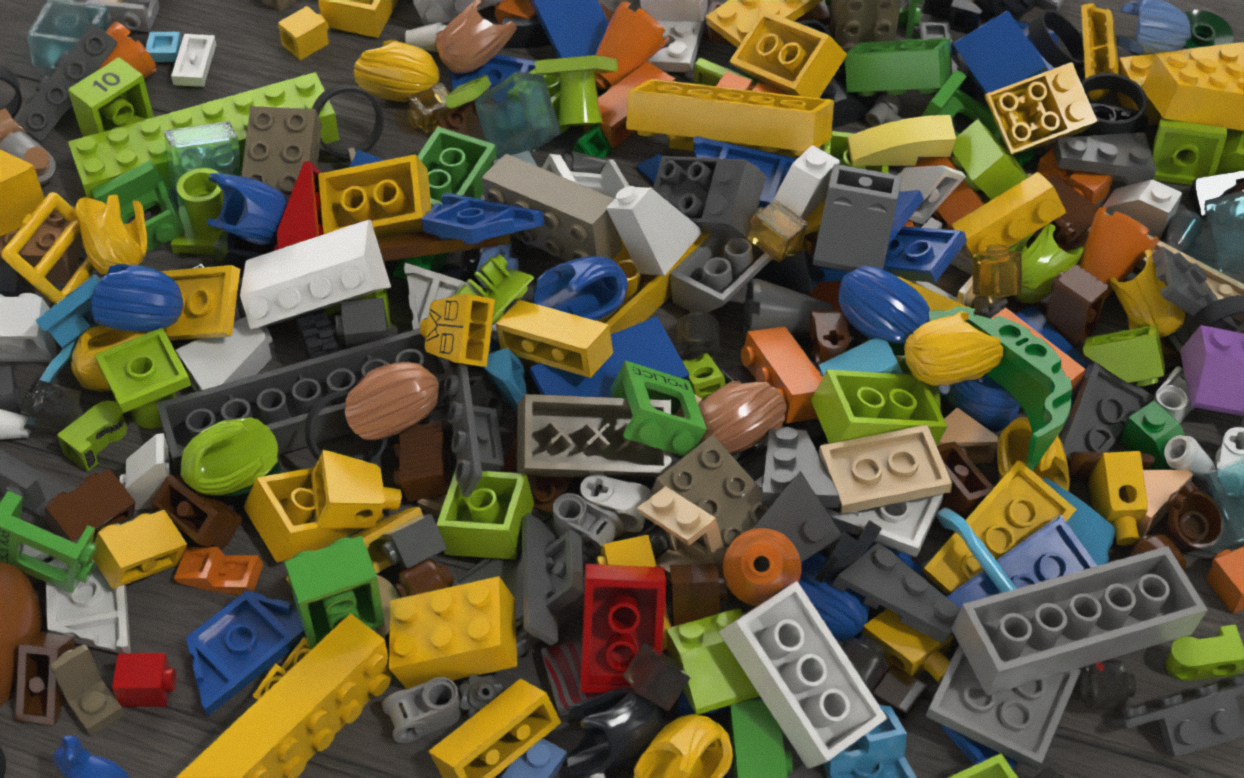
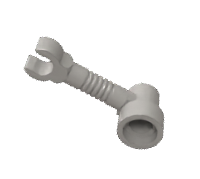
[866,92,903,127]

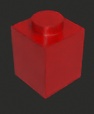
[112,653,177,707]

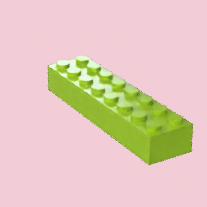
[68,72,339,200]

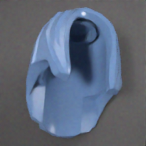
[1116,0,1191,55]

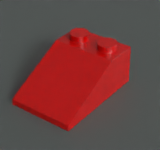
[274,161,324,251]
[580,564,666,695]

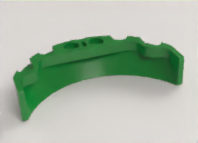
[887,306,1072,471]

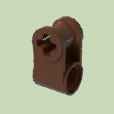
[810,310,850,371]

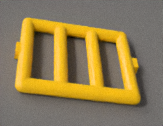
[1,192,96,305]

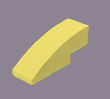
[847,115,956,166]

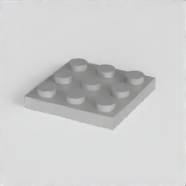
[926,644,1081,771]

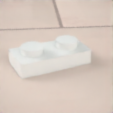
[171,34,216,87]

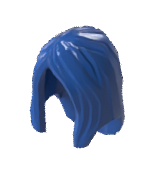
[207,173,288,245]
[533,256,628,321]
[91,264,183,332]
[838,266,930,344]
[939,375,1020,432]
[799,552,870,642]

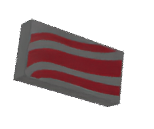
[541,641,594,722]

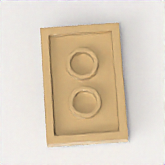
[819,425,952,514]

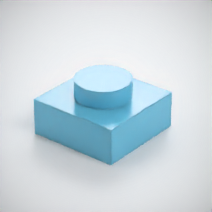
[146,32,182,62]

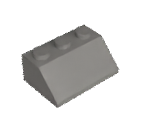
[669,225,786,316]

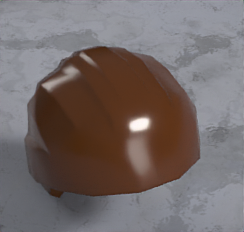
[1166,481,1225,550]

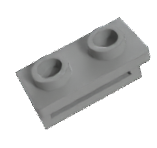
[85,0,160,32]

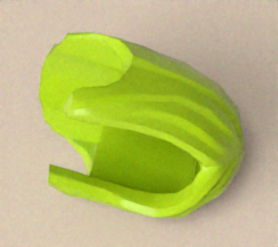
[999,224,1084,303]
[181,417,278,495]

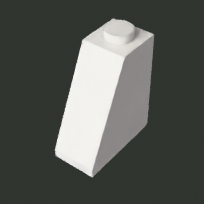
[606,186,702,276]
[176,317,273,392]

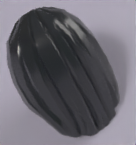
[567,686,663,777]

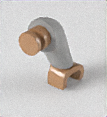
[0,108,56,185]

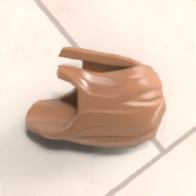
[435,0,517,74]
[345,362,439,440]
[697,381,787,455]

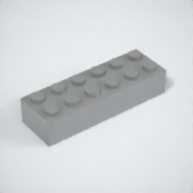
[951,546,1208,696]

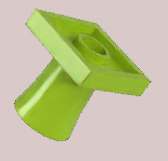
[535,55,618,126]
[1151,117,1227,185]
[171,168,224,255]
[94,328,191,429]

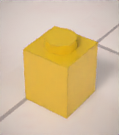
[278,6,329,61]

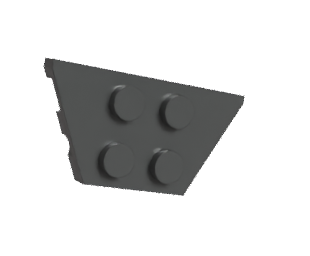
[1152,246,1239,332]

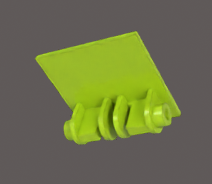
[453,254,534,325]

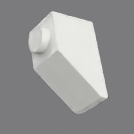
[769,145,840,227]
[897,165,966,224]
[1103,179,1182,239]
[120,433,177,510]

